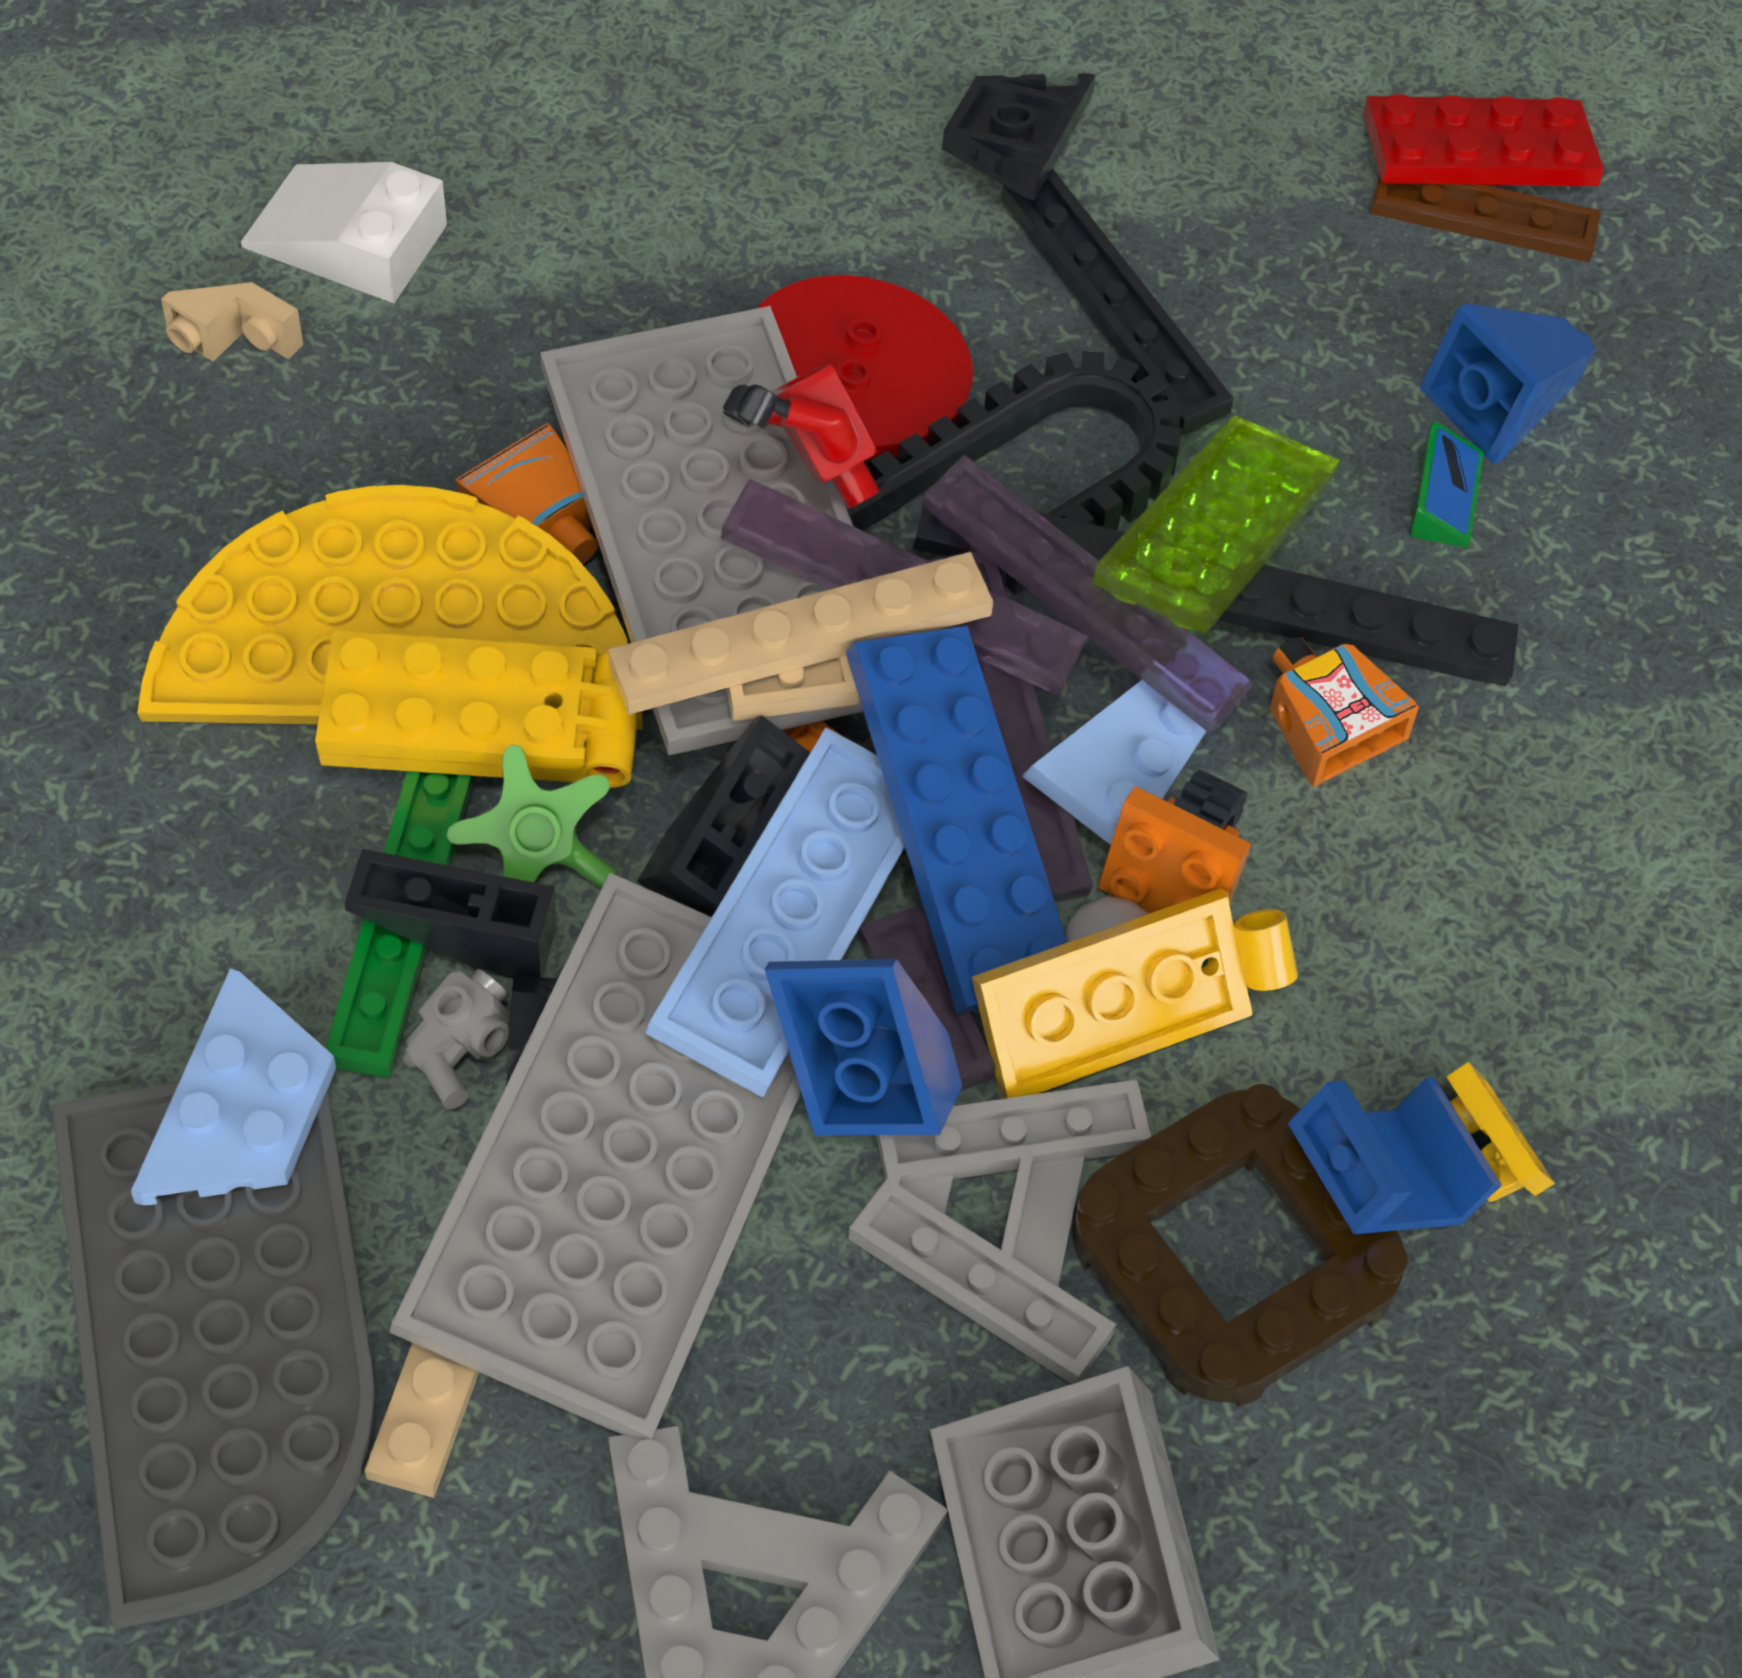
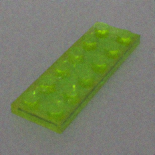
[1092,415,1340,634]

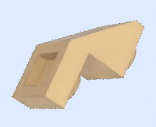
[161,282,303,361]

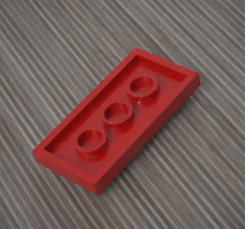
[1363,94,1604,186]

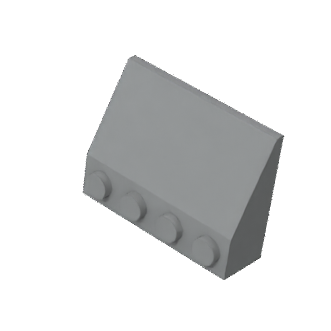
[930,1366,1220,1678]

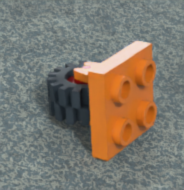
[1098,769,1252,914]

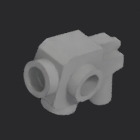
[403,969,510,1109]

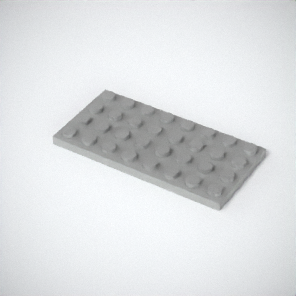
[540,306,872,756]
[389,873,801,1440]

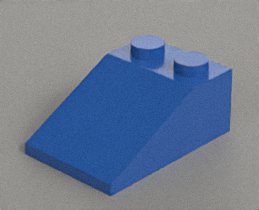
[764,959,963,1135]

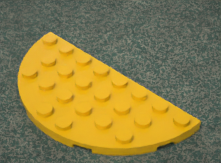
[137,485,643,730]

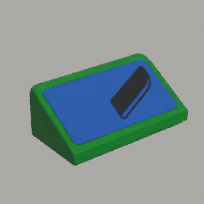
[1410,422,1484,548]

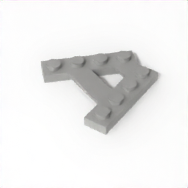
[848,1080,1151,1384]
[608,1426,948,1678]

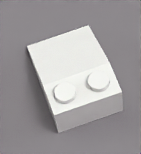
[241,162,447,303]

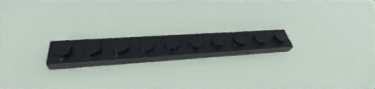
[913,486,1519,686]

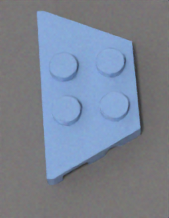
[131,969,336,1206]

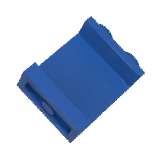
[1288,1077,1502,1234]

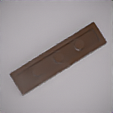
[1370,174,1601,263]

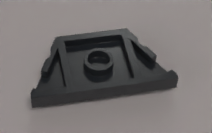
[942,73,1095,200]

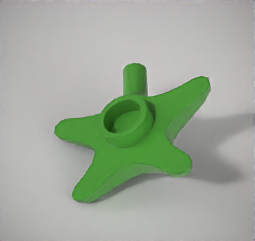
[446,745,617,889]

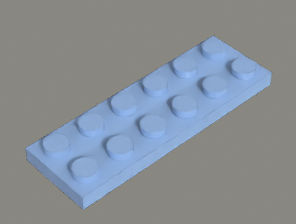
[645,728,905,1098]

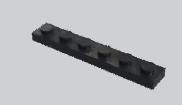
[1001,168,1234,434]

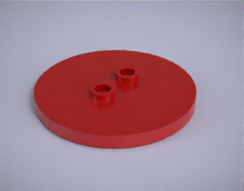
[756,275,973,460]

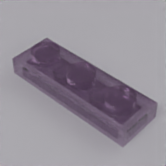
[858,906,996,1090]

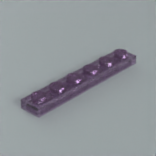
[922,455,1254,735]
[720,478,1088,696]

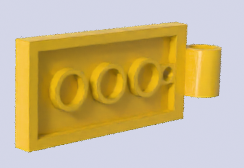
[971,888,1298,1099]

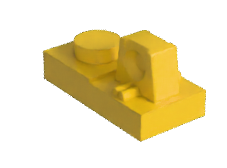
[1446,1062,1555,1202]

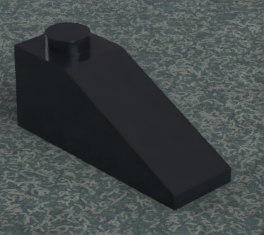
[637,715,811,913]
[344,849,556,977]

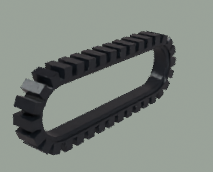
[843,351,1182,629]

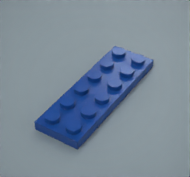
[846,626,1068,1014]

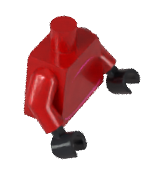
[723,364,880,508]

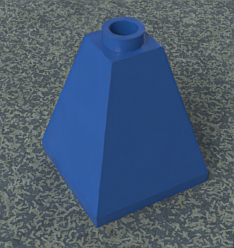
[1420,303,1596,465]

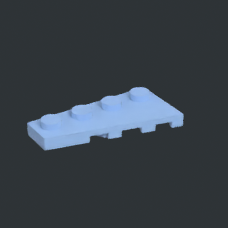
[1022,640,1242,845]

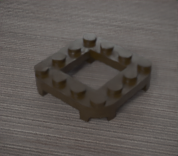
[1074,1084,1408,1406]

